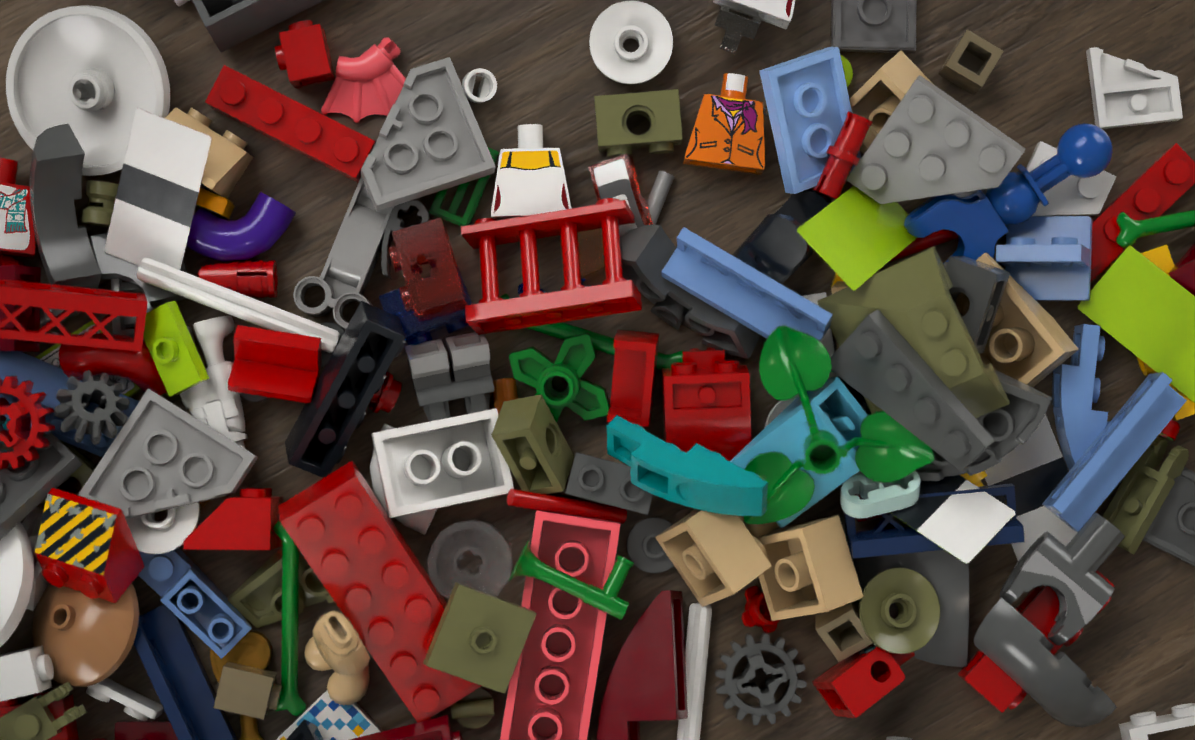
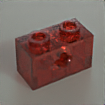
[388,218,468,321]

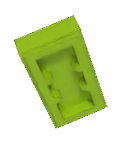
[135,301,210,397]

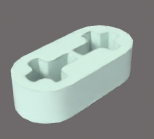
[840,470,921,519]

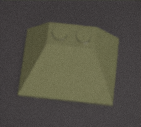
[817,247,1010,418]

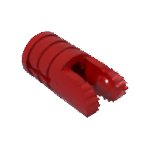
[197,260,278,298]

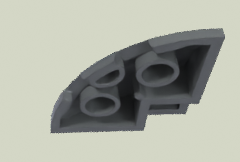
[916,370,1052,481]
[851,550,969,667]

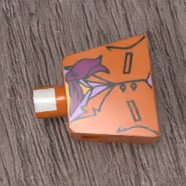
[683,73,765,175]

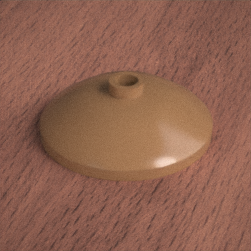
[32,583,139,687]

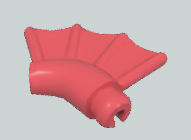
[321,37,406,123]

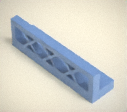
[661,227,833,341]
[1042,372,1187,532]

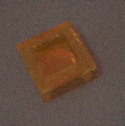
[559,229,605,278]

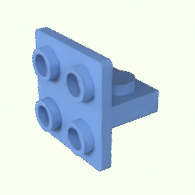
[996,216,1092,301]

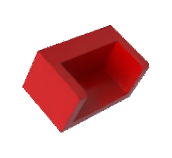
[607,329,659,427]

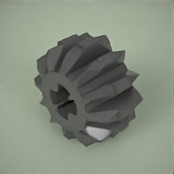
[54,370,130,445]

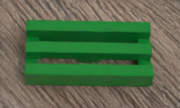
[429,147,500,227]

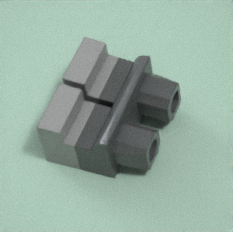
[404,332,494,422]

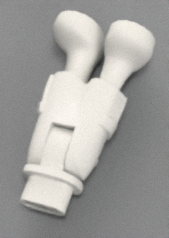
[180,315,248,449]

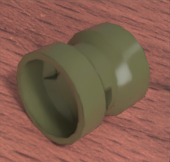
[81,180,119,228]

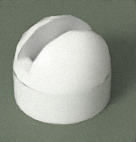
[462,68,497,103]

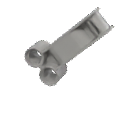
[293,176,394,329]

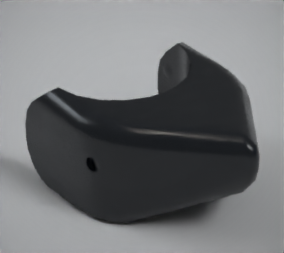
[732,189,832,284]

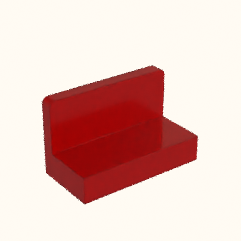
[228,325,322,403]

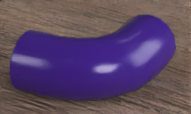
[186,192,296,262]

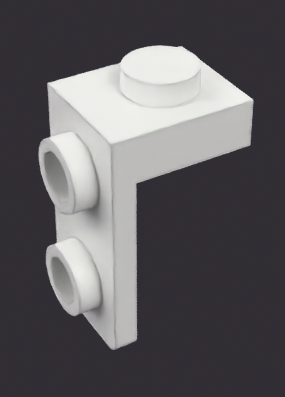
[86,678,164,721]
[1119,703,1195,740]

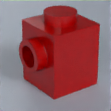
[275,20,335,89]

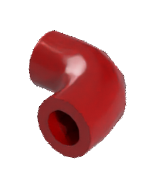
[59,333,167,395]

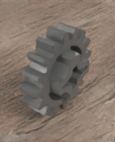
[714,632,807,725]

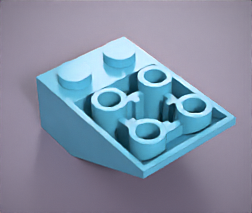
[730,377,867,528]

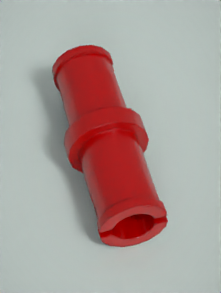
[813,111,873,199]

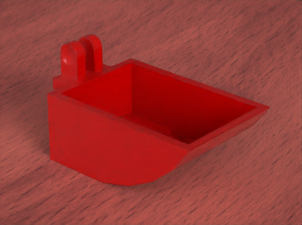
[662,347,751,461]

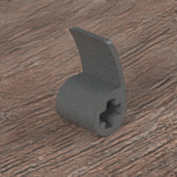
[381,200,431,279]

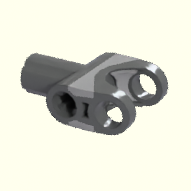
[999,513,1125,646]

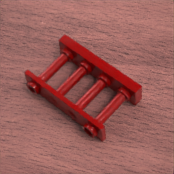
[461,198,642,335]

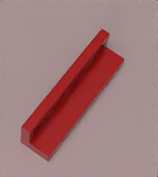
[0,279,148,352]

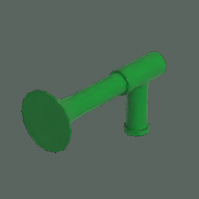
[509,540,634,620]

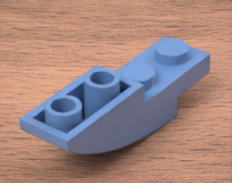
[1052,324,1110,471]
[138,548,252,659]

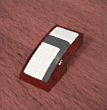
[589,153,653,236]

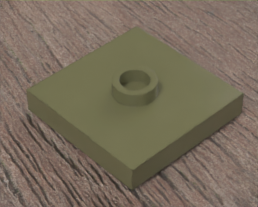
[423,582,537,694]

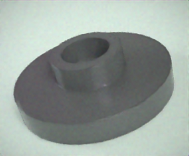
[627,517,674,573]

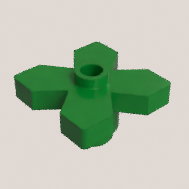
[509,333,610,423]

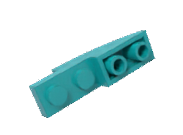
[607,415,768,516]

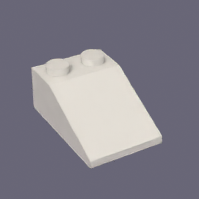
[371,408,514,518]

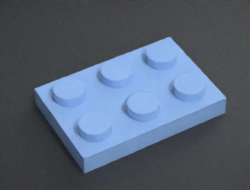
[759,47,861,194]

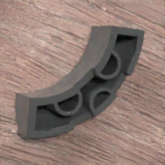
[30,124,102,289]
[602,225,760,359]
[974,598,1117,728]

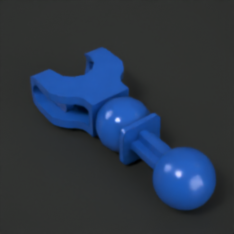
[904,123,1113,264]

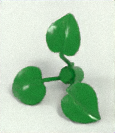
[744,325,934,524]

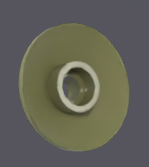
[859,568,940,654]

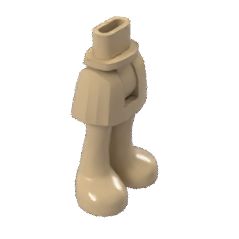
[304,611,370,705]

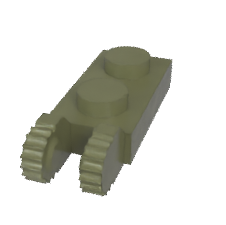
[1103,435,1189,555]
[0,681,87,740]

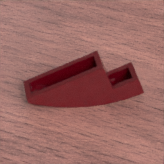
[597,590,688,740]

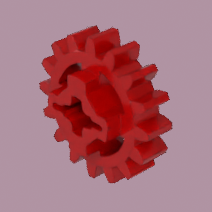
[0,375,55,470]

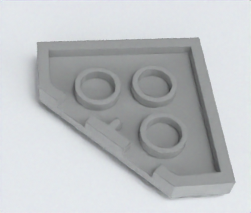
[361,57,496,212]
[847,75,1026,204]
[78,389,258,519]

